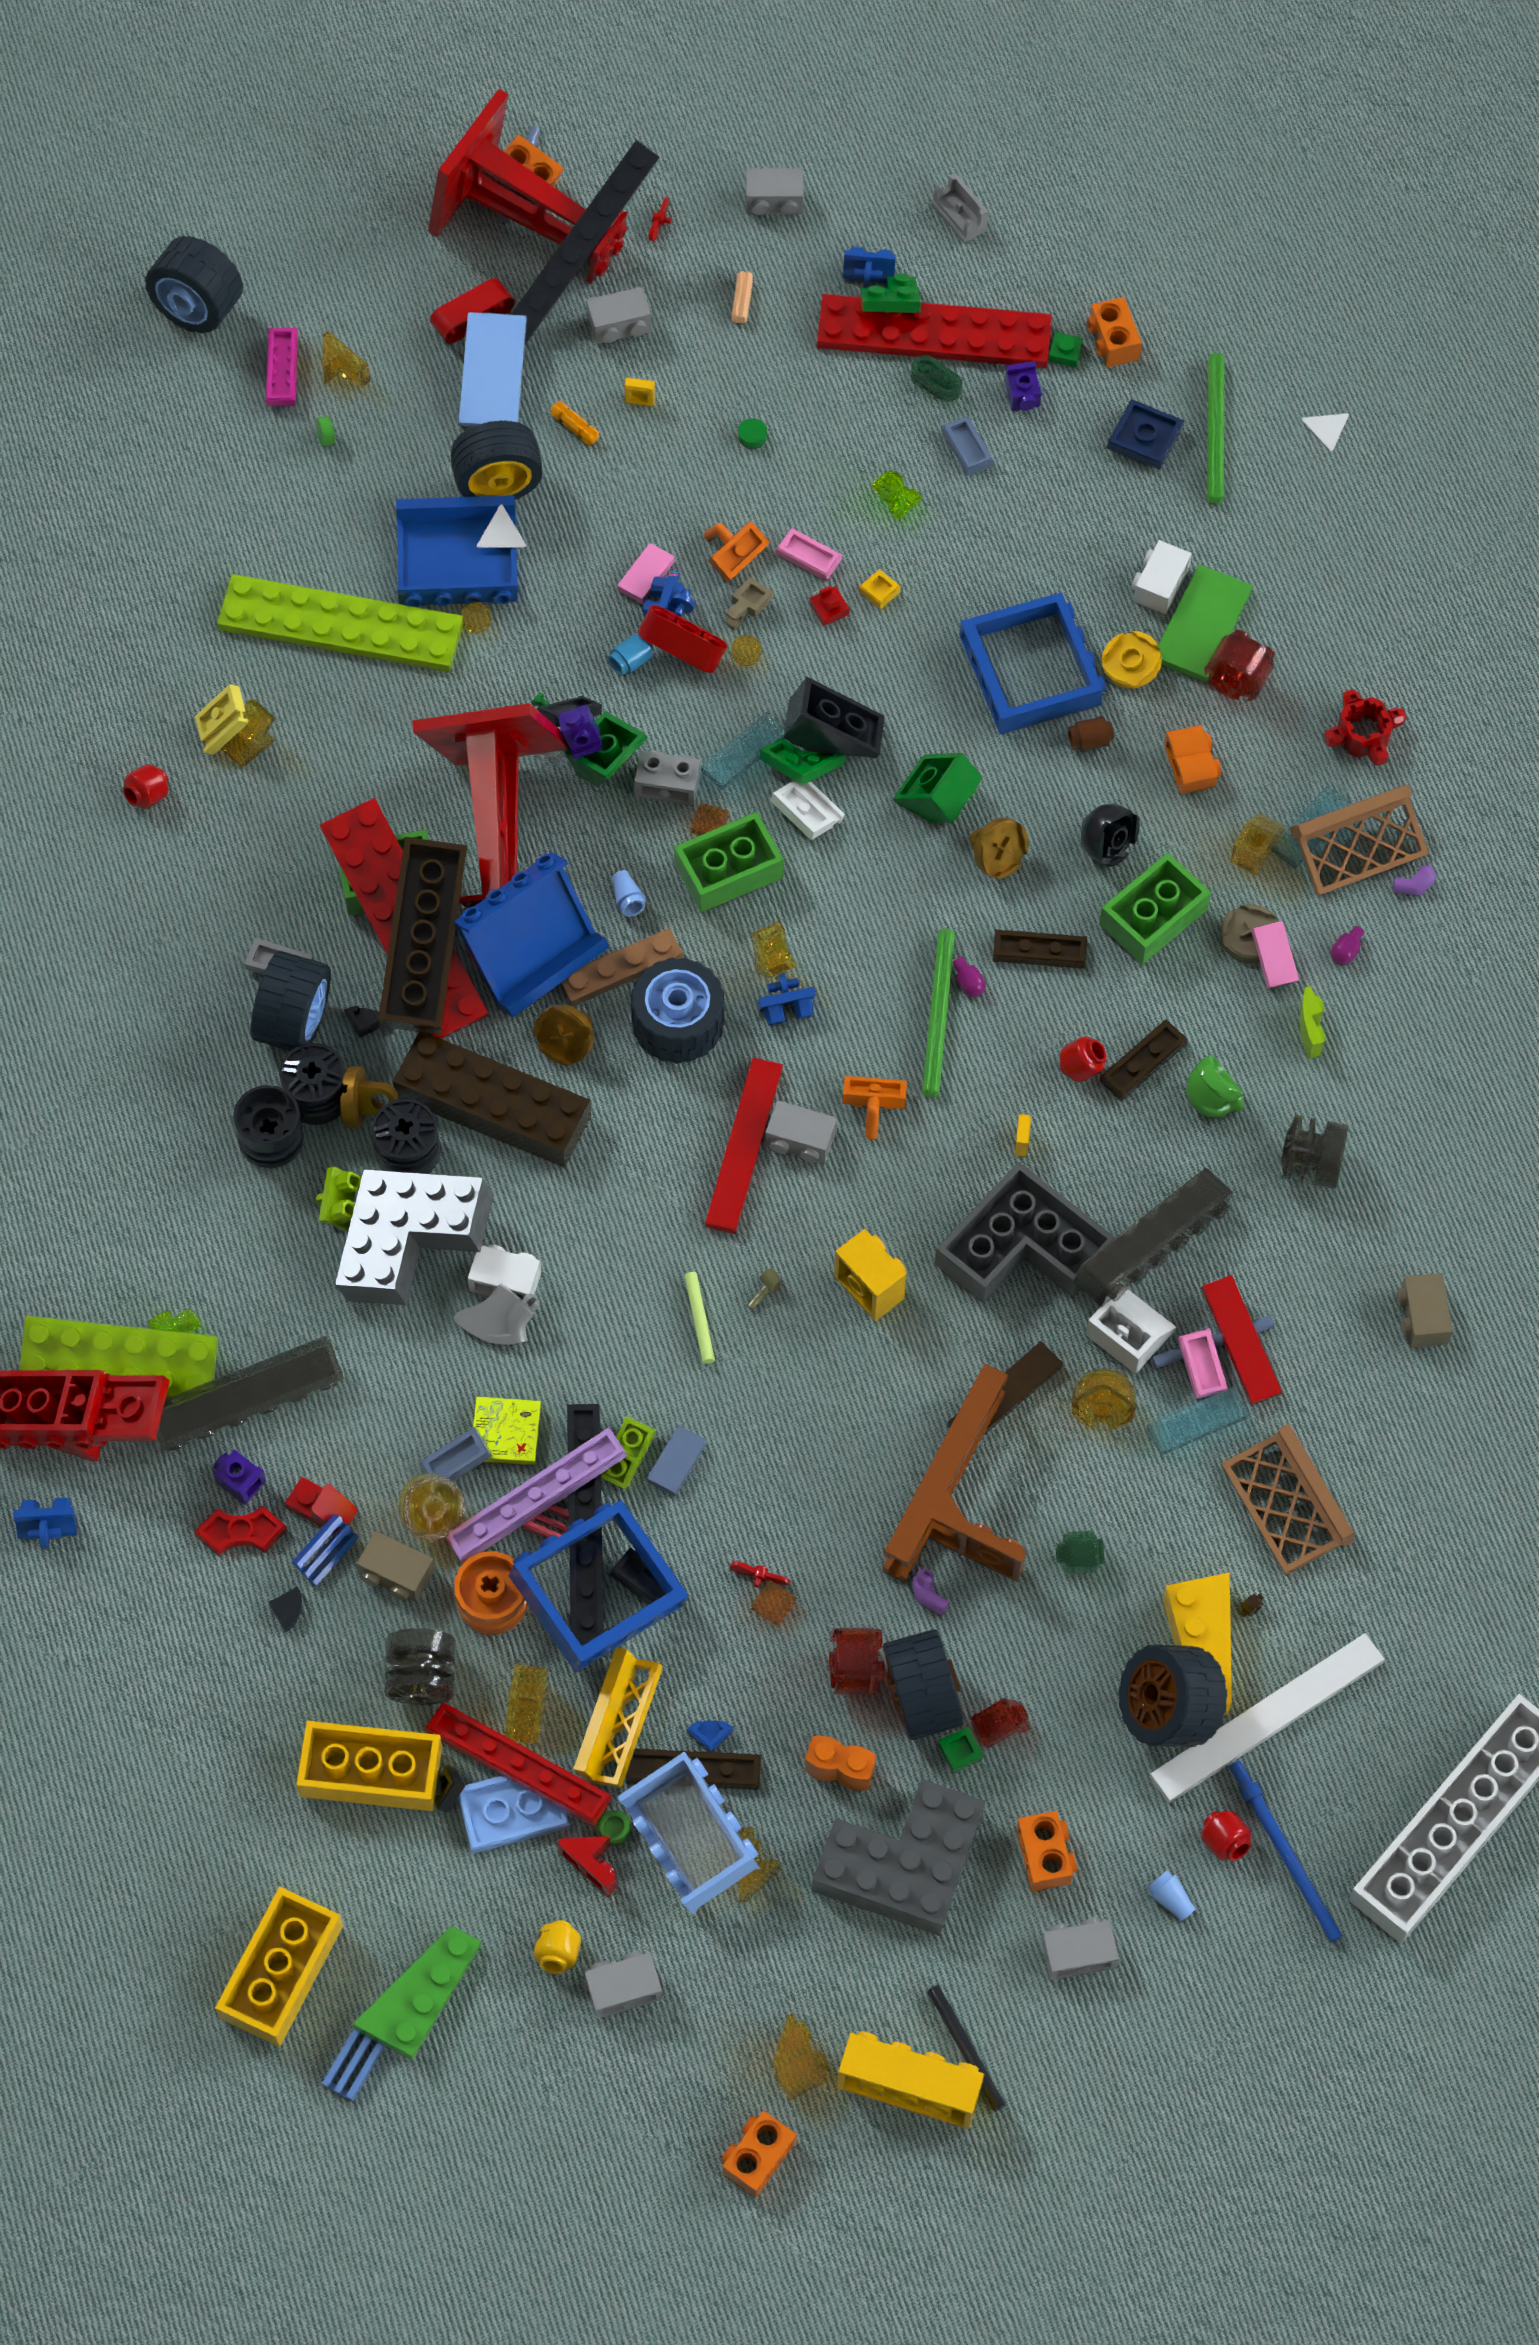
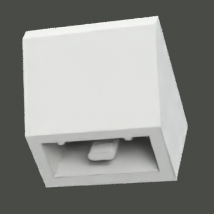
[1086,1288,1176,1374]

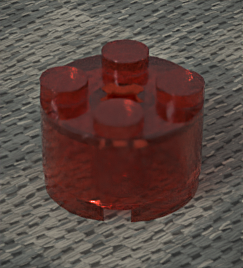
[1204,630,1275,701]
[829,1627,885,1695]

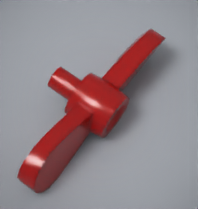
[648,197,672,242]
[730,1561,791,1588]

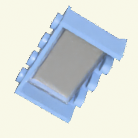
[617,1752,760,1915]

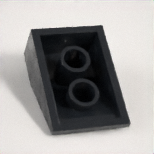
[783,677,885,758]

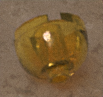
[1071,1368,1137,1430]
[397,1473,465,1541]

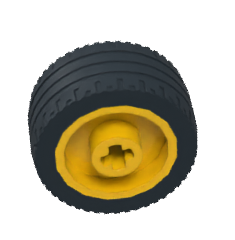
[451,420,542,500]

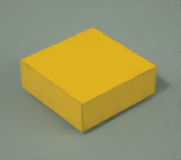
[624,377,655,407]
[859,569,901,610]
[1014,1114,1031,1157]

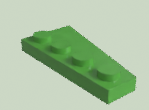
[353,1926,481,2061]

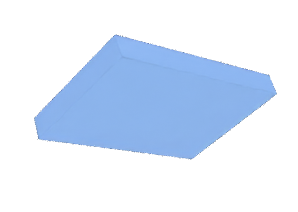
[458,1776,570,1854]

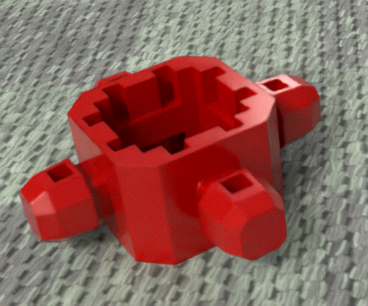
[1324,689,1407,766]

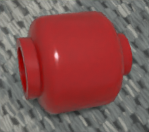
[123,764,169,809]
[1059,1036,1107,1082]
[1201,1810,1251,1861]

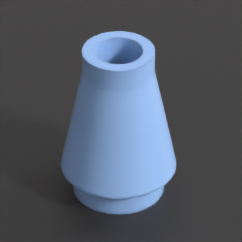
[612,870,646,917]
[1147,1870,1196,1922]

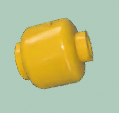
[533,1920,581,1974]

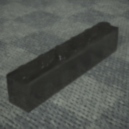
[1074,1168,1233,1307]
[156,1336,344,1451]

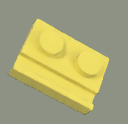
[195,684,248,755]

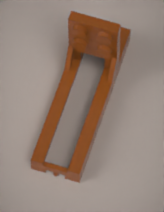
[882,1363,1027,1583]

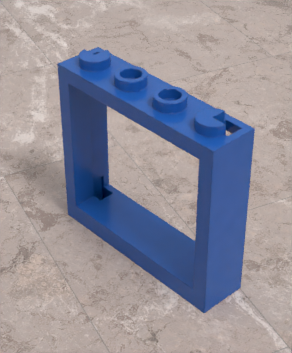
[959,592,1106,735]
[508,1500,689,1673]

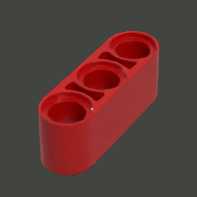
[430,278,515,344]
[638,605,728,673]

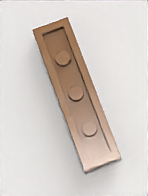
[560,928,683,1007]

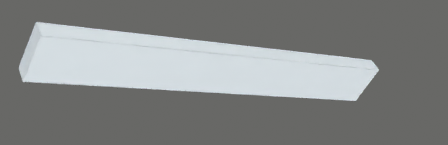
[1149,1633,1385,1804]

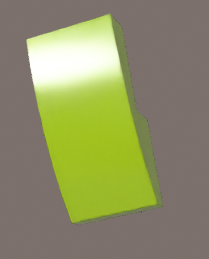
[1299,986,1326,1059]
[601,1416,657,1489]

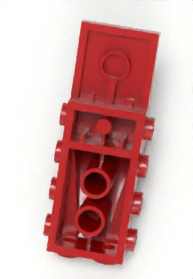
[0,1370,170,1462]

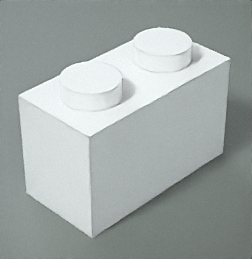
[1131,540,1192,615]
[468,1245,541,1299]

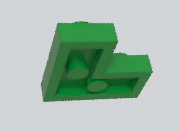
[860,274,921,313]
[760,738,846,786]

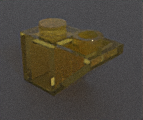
[1230,813,1286,875]
[505,1664,549,1745]
[772,2013,828,2101]

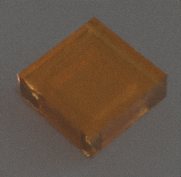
[691,802,729,835]
[751,1580,797,1627]

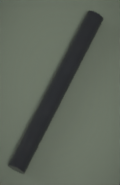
[927,1985,1006,2112]

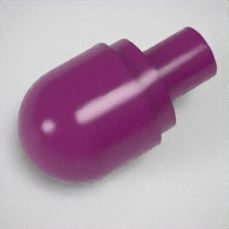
[1331,926,1365,965]
[952,956,986,998]

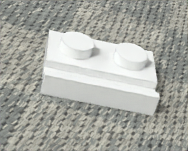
[770,781,845,840]

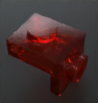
[971,1698,1030,1748]

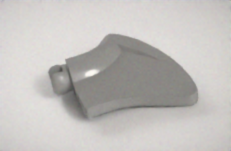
[454,1283,540,1345]

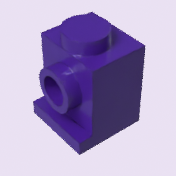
[1005,361,1041,411]
[558,704,603,759]
[213,1449,266,1505]

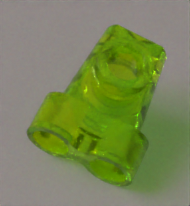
[872,471,923,521]
[147,1308,202,1333]

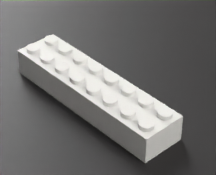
[1348,1694,1539,1944]

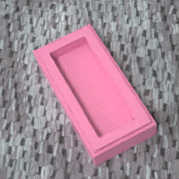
[776,528,842,581]
[617,543,675,604]
[1251,921,1299,989]
[1178,1329,1228,1400]

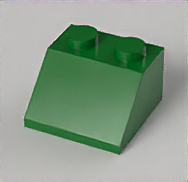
[565,711,648,787]
[893,753,983,823]

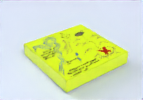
[473,1397,541,1465]

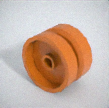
[454,1551,528,1635]

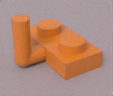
[704,521,770,582]
[842,1076,907,1140]

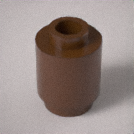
[1068,716,1114,752]

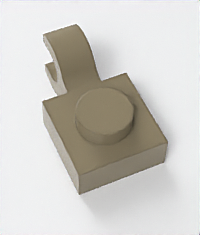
[725,577,774,630]

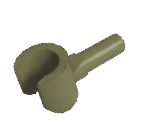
[746,1268,781,1311]

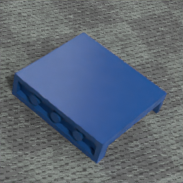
[396,495,518,607]
[453,851,609,1017]

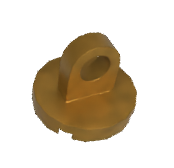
[970,817,1029,879]
[533,1004,595,1065]
[340,1066,398,1129]

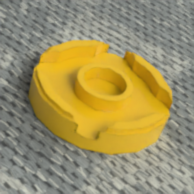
[1102,631,1162,689]

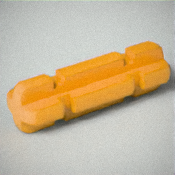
[551,401,599,446]

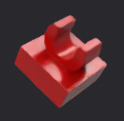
[809,586,850,626]

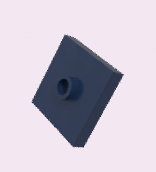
[1107,399,1184,470]

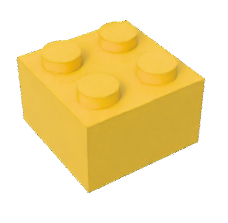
[834,1229,907,1322]

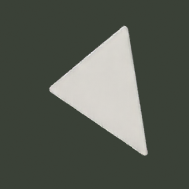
[1301,413,1349,451]
[477,504,526,548]

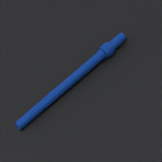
[1229,1761,1342,1943]

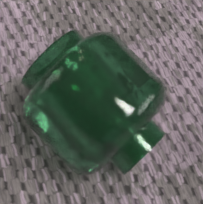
[1056,1531,1104,1574]

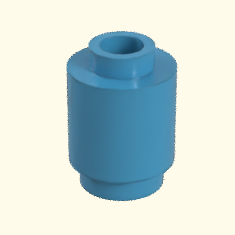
[608,633,653,676]

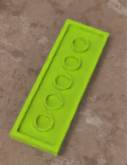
[20,1315,219,1401]

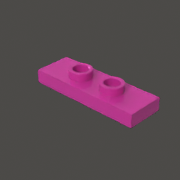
[266,328,298,406]

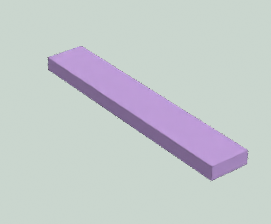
[445,1427,628,1563]

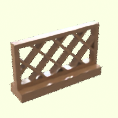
[1289,784,1429,896]
[1221,1424,1355,1576]

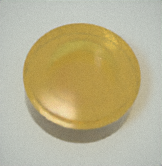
[462,602,492,633]
[732,635,762,666]

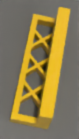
[573,1647,663,1789]

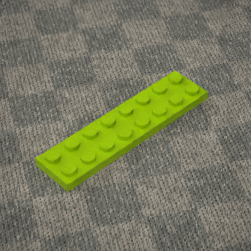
[217,574,464,672]

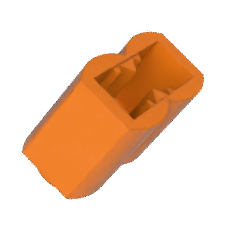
[1164,725,1221,794]
[805,1736,877,1791]

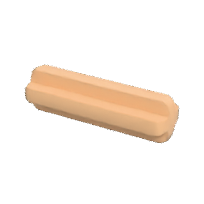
[732,271,753,324]

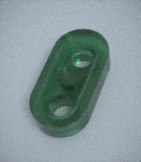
[911,355,963,402]

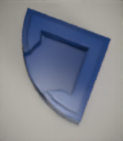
[687,1720,734,1752]

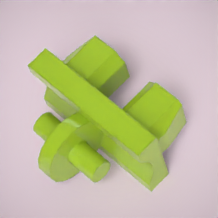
[315,1166,362,1231]

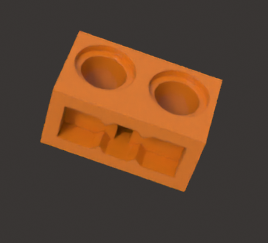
[504,134,564,199]
[1086,297,1142,367]
[1016,1810,1077,1892]
[721,2110,797,2198]

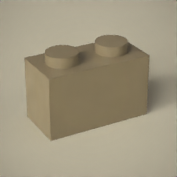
[1397,1273,1453,1348]
[356,1530,435,1603]

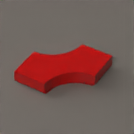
[194,1506,288,1556]

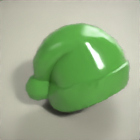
[1186,1055,1244,1118]

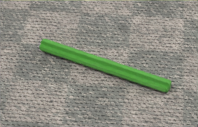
[1207,353,1224,504]
[922,928,955,1098]

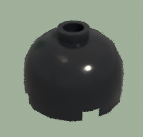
[1081,803,1140,867]

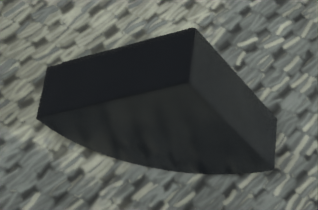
[344,1006,381,1038]
[269,1586,302,1633]
[435,1765,465,1813]

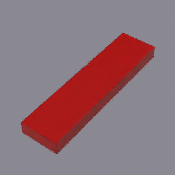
[1201,1275,1282,1406]

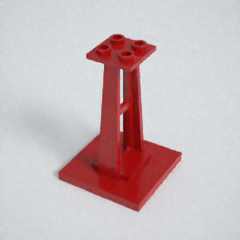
[428,89,628,284]
[412,703,570,908]

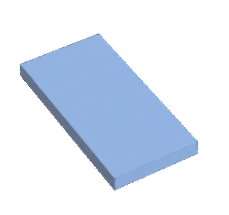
[459,312,527,427]

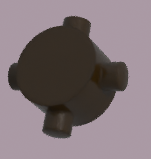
[1240,1593,1264,1617]

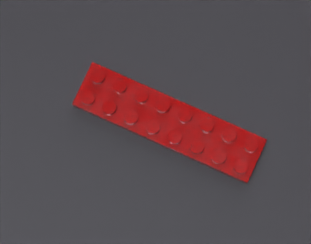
[817,294,1052,368]
[319,798,488,1039]

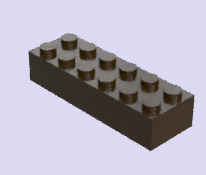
[378,837,467,1035]
[392,1030,591,1168]

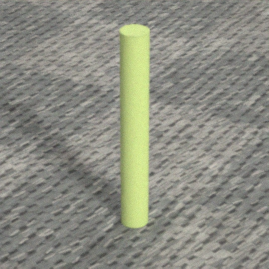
[684,1272,715,1364]

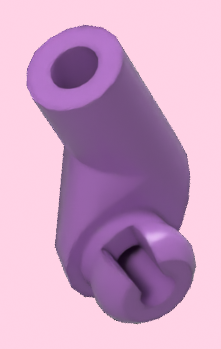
[1393,865,1436,895]
[912,1569,950,1616]

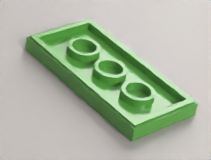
[1158,564,1254,683]

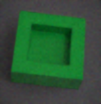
[1048,332,1083,368]
[938,1727,983,1773]

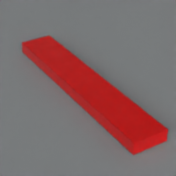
[705,1057,783,1234]
[425,1702,612,1827]

